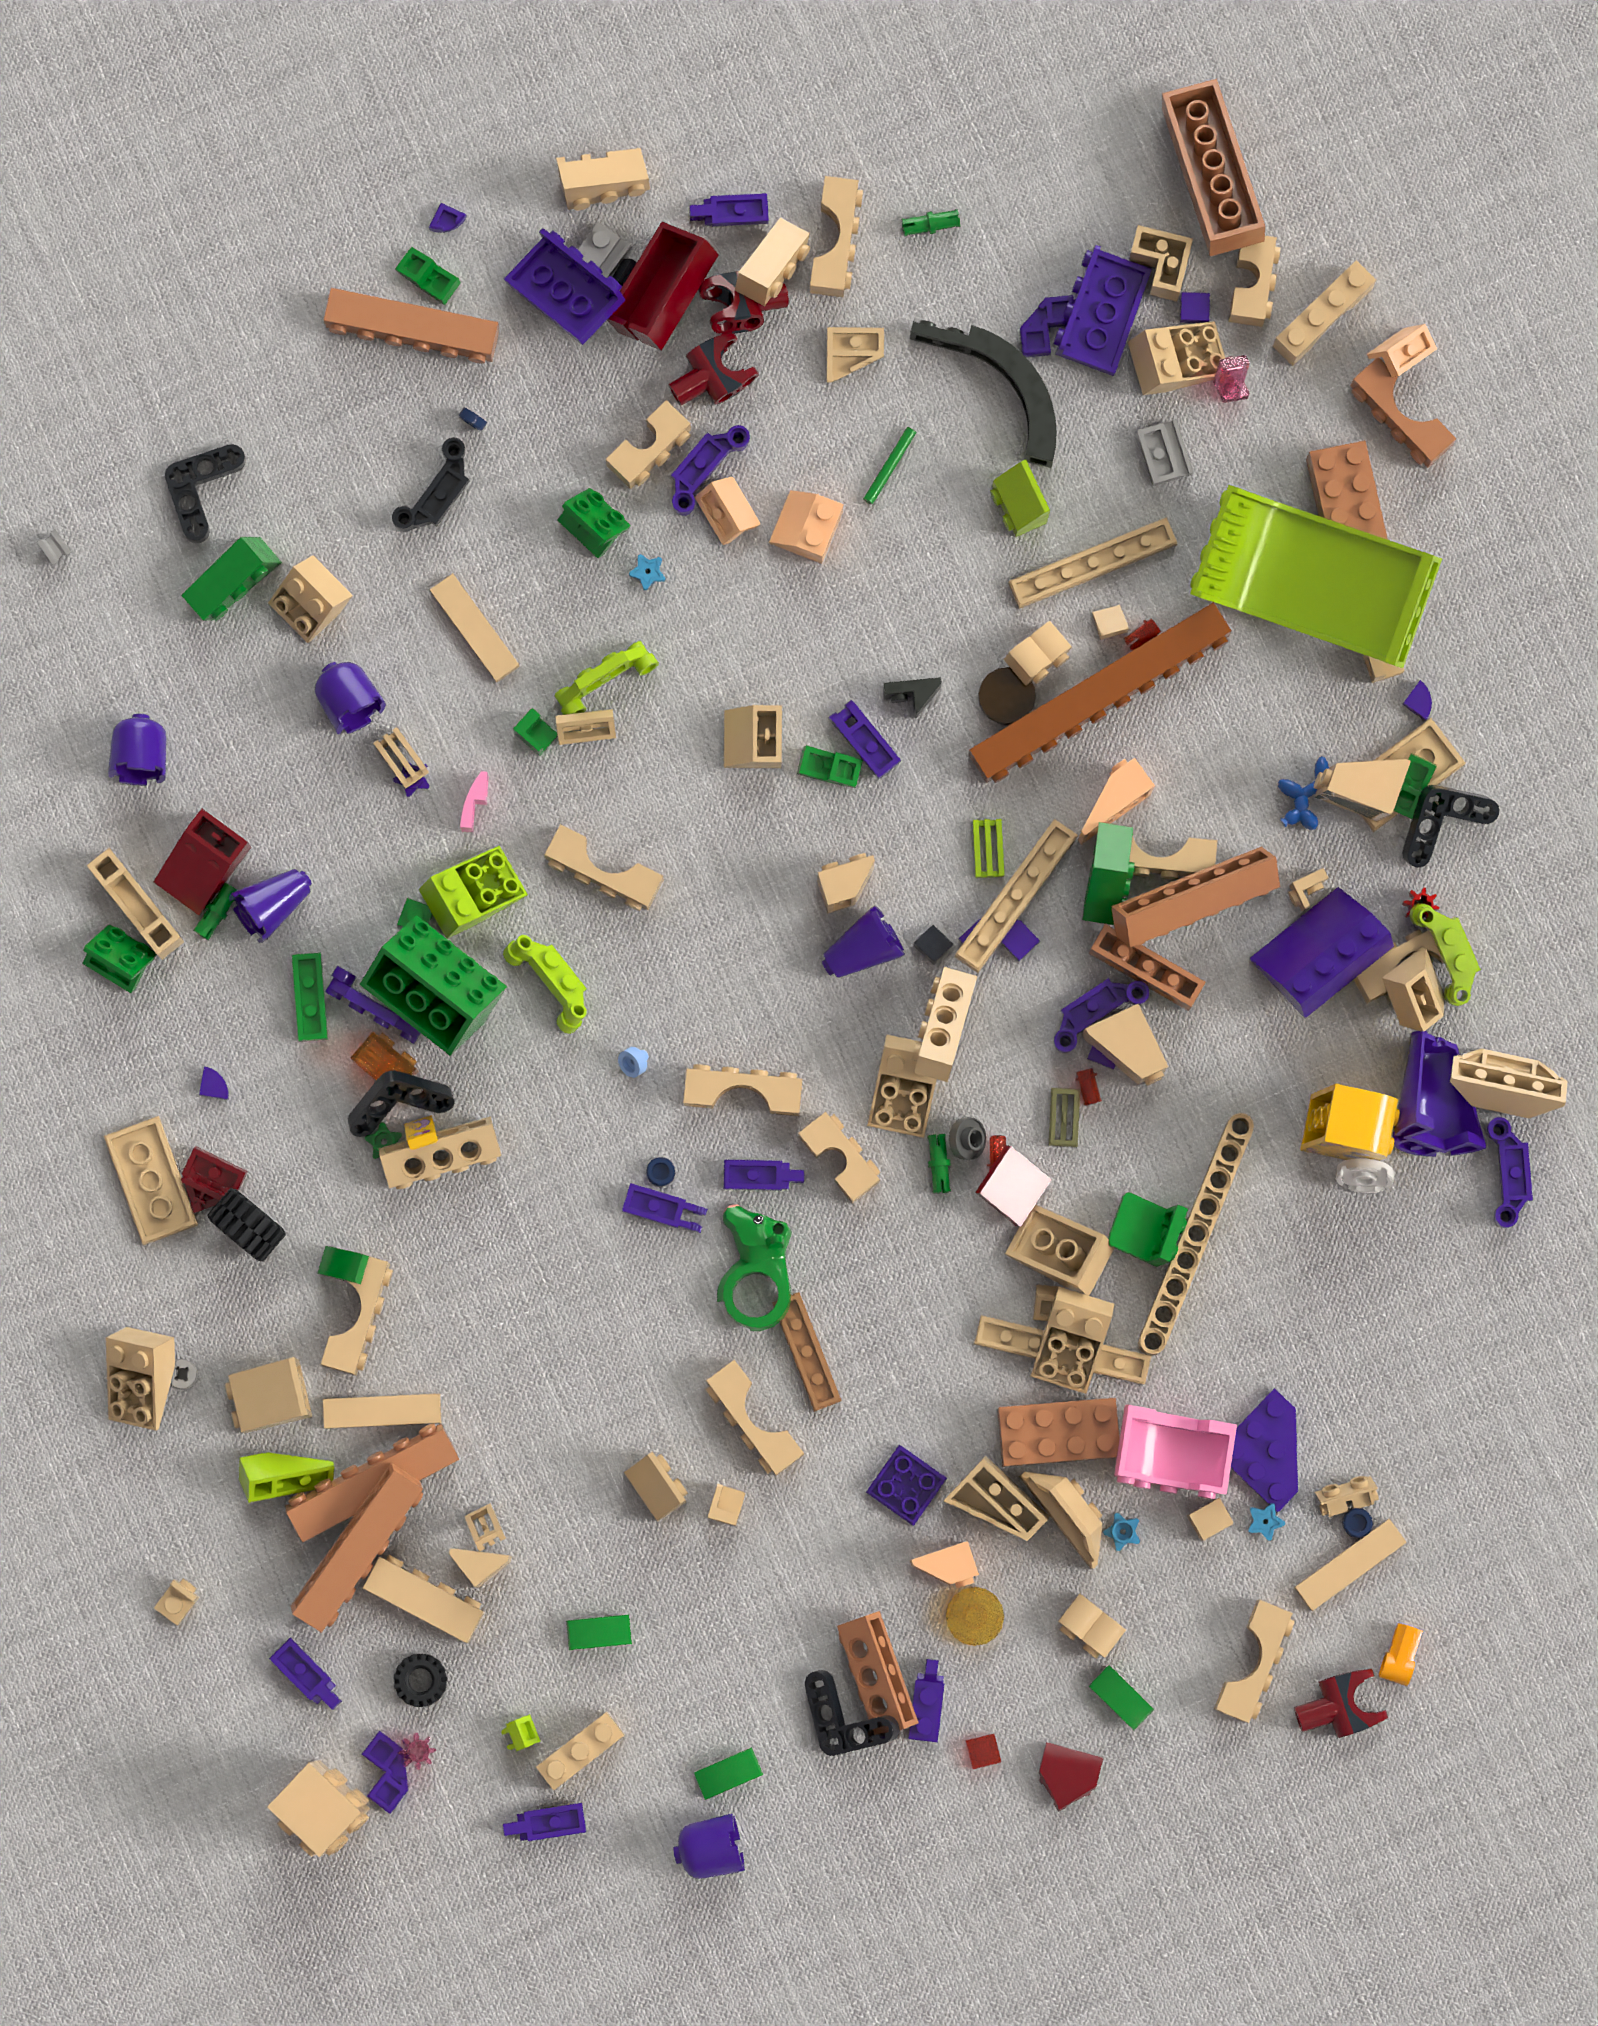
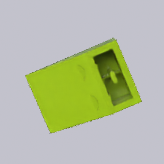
[418,845,528,939]

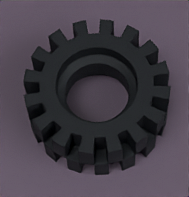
[393,1654,448,1707]

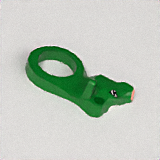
[717,1204,792,1332]

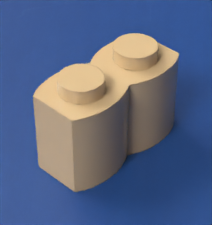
[1004,621,1072,685]
[1058,1593,1126,1659]

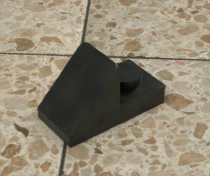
[883,677,942,719]

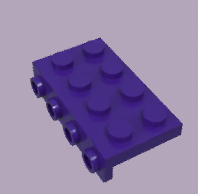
[504,228,625,345]
[1053,244,1152,376]

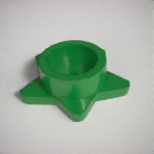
[365,1122,402,1159]

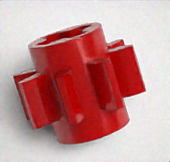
[1402,887,1440,919]

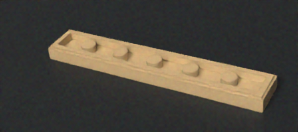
[1008,517,1178,609]
[955,819,1078,973]
[974,1315,1151,1385]

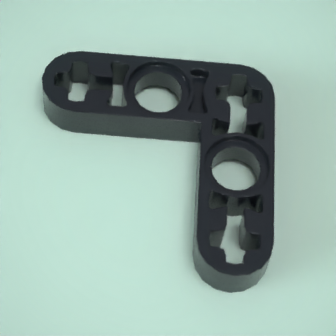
[165,444,246,544]
[1402,785,1500,868]
[348,1070,455,1137]
[804,1670,900,1756]

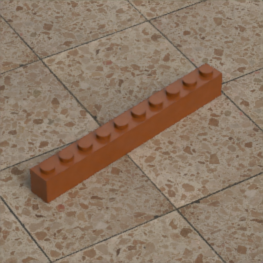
[968,602,1232,783]

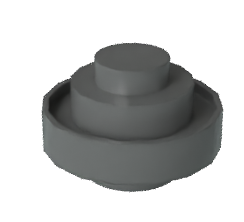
[949,1117,987,1160]

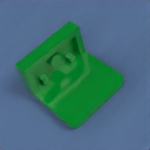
[1108,1192,1188,1267]

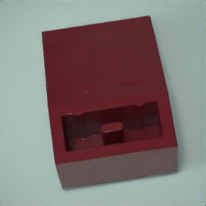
[153,808,252,916]

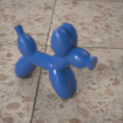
[1278,756,1329,830]

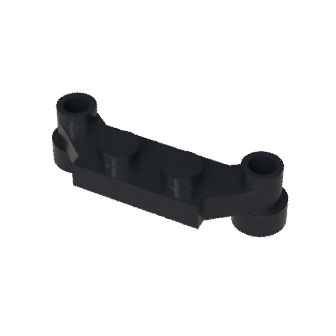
[392,437,470,532]

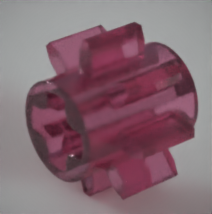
[398,1733,436,1770]

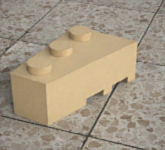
[556,148,650,211]
[944,1456,1050,1541]

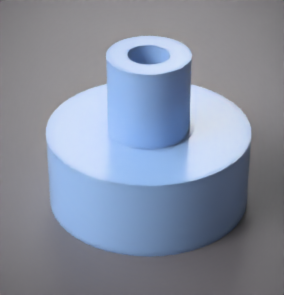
[618,1047,649,1078]

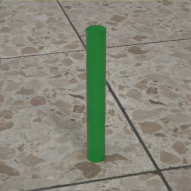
[863,427,917,505]

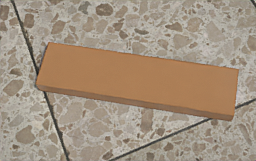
[772,1292,842,1412]

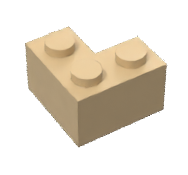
[1129,225,1193,302]

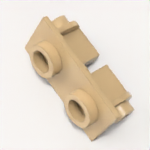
[1315,1476,1379,1517]

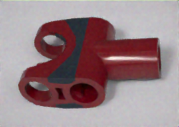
[698,271,789,334]
[668,333,759,406]
[1294,1668,1388,1738]

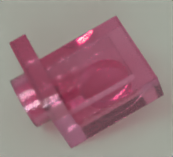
[1213,355,1250,403]

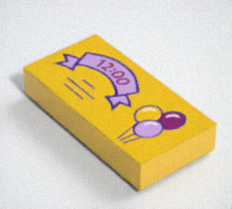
[404,1115,438,1150]

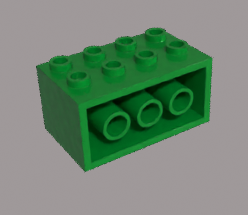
[359,915,507,1056]

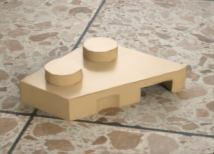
[827,327,884,383]

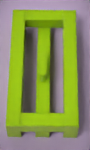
[972,819,1005,878]

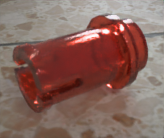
[1123,618,1161,651]
[1075,1068,1102,1106]

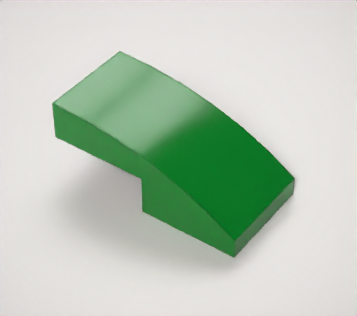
[395,246,461,305]
[797,745,863,788]
[1393,753,1437,819]
[317,1246,369,1285]
[566,1615,632,1650]
[1089,1665,1154,1731]
[694,1747,764,1800]

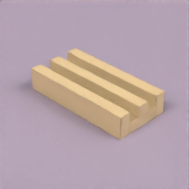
[555,709,616,745]
[373,727,429,789]
[464,1503,506,1552]

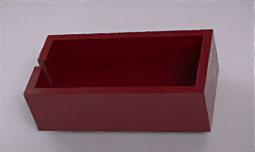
[607,222,719,351]

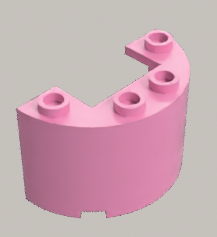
[1114,1405,1237,1499]

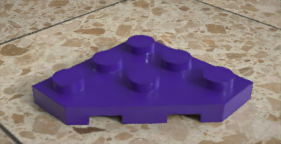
[1231,1388,1298,1513]

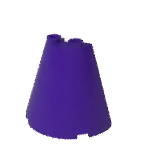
[1392,1031,1486,1157]

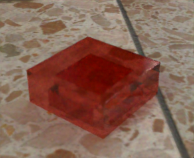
[965,1733,1001,1769]

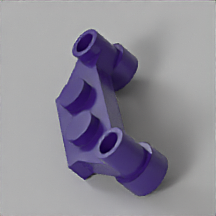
[671,425,750,516]
[325,966,421,1044]
[1054,978,1149,1053]
[1486,1117,1533,1228]

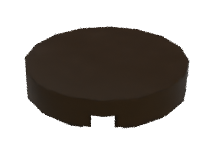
[978,667,1036,725]

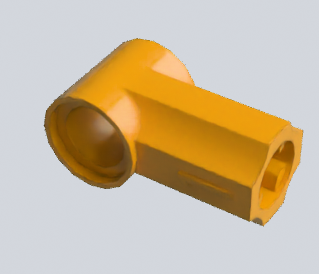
[1379,1623,1423,1686]

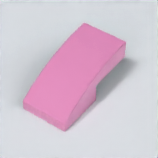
[460,771,489,832]

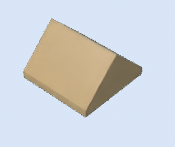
[449,1548,512,1588]

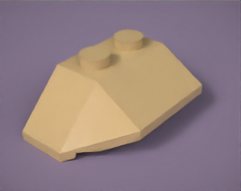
[1450,1049,1568,1118]
[1019,1472,1103,1569]

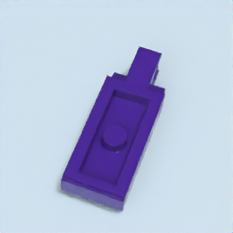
[689,193,769,227]
[723,1160,805,1191]
[269,1638,342,1710]
[908,1659,945,1743]
[503,1802,586,1841]

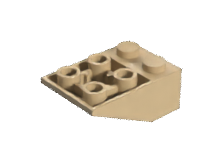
[1128,321,1230,395]
[867,1034,937,1138]
[1031,1286,1114,1394]
[106,1327,175,1431]

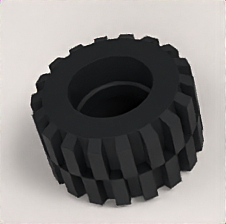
[207,1188,286,1262]

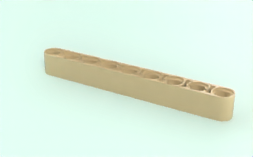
[1138,1113,1254,1356]

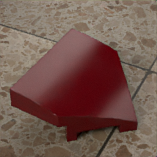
[181,1146,248,1213]
[1038,1742,1103,1812]

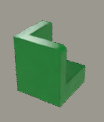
[513,708,558,756]

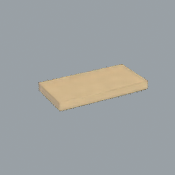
[1361,718,1466,832]
[104,1116,198,1245]

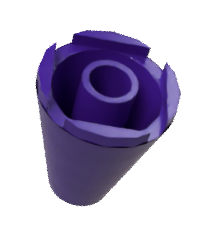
[229,869,312,943]
[822,905,905,978]

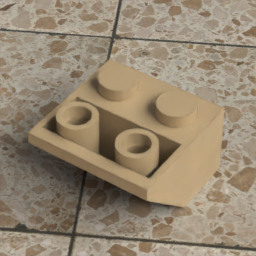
[268,555,353,643]
[724,705,782,768]
[817,853,875,914]
[1382,947,1444,1032]
[624,1451,688,1522]

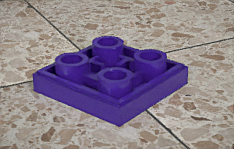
[866,1444,947,1526]

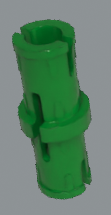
[901,209,961,237]
[193,882,237,941]
[927,1134,951,1194]

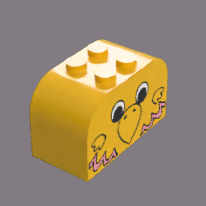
[1300,1084,1400,1161]

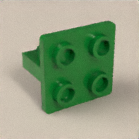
[557,488,630,558]
[82,925,157,993]

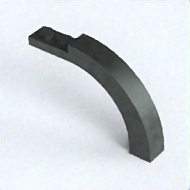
[910,320,1057,468]

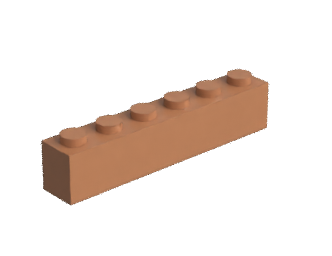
[324,288,500,364]
[1112,846,1280,947]
[285,1423,459,1543]
[290,1463,423,1633]

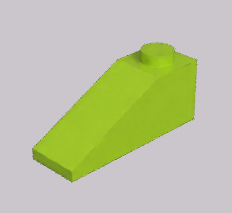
[238,1452,334,1503]

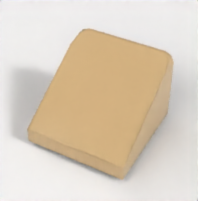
[1092,605,1129,640]
[1033,1285,1064,1321]

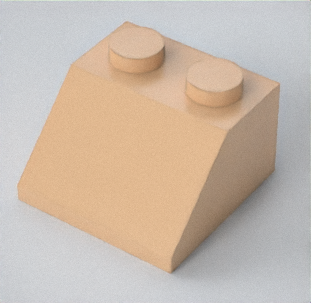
[769,490,844,564]
[910,1541,979,1588]

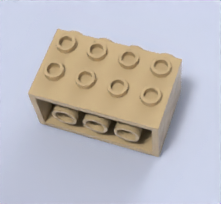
[267,1760,370,1857]

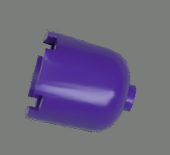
[314,662,386,734]
[108,714,167,786]
[673,1813,745,1879]

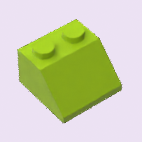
[990,459,1050,537]

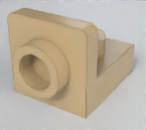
[1288,868,1328,911]
[154,1578,199,1626]

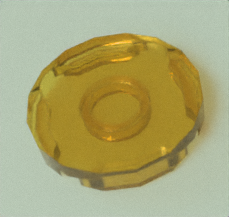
[945,1587,1004,1646]

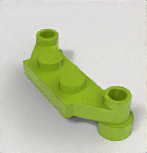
[554,641,659,715]
[1410,903,1481,1006]
[503,935,587,1034]

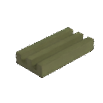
[1048,1088,1080,1148]

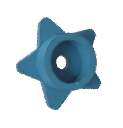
[629,554,666,591]
[1248,1503,1286,1541]
[1103,1513,1140,1551]

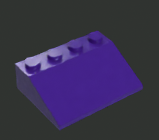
[1250,887,1394,1018]

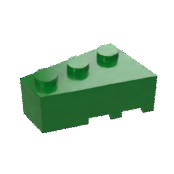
[181,537,282,621]
[1082,822,1135,925]

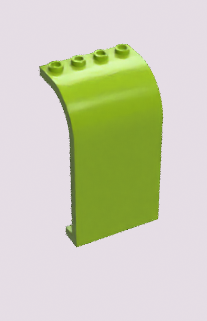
[1190,485,1442,668]

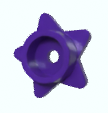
[393,762,430,797]

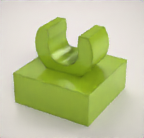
[501,1714,541,1752]

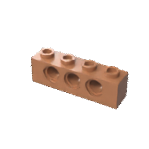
[1089,924,1206,1011]
[837,1611,918,1735]

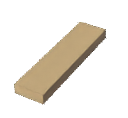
[430,573,520,683]
[323,1394,442,1429]
[1294,1519,1407,1611]

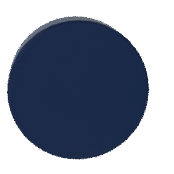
[458,407,488,431]
[646,1157,675,1187]
[1342,1508,1373,1538]

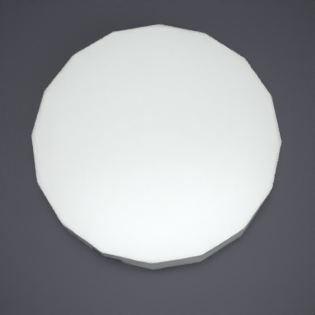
[1335,1158,1395,1193]

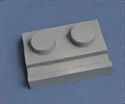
[578,222,632,278]
[1136,419,1193,486]

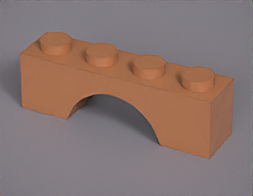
[1350,358,1456,468]

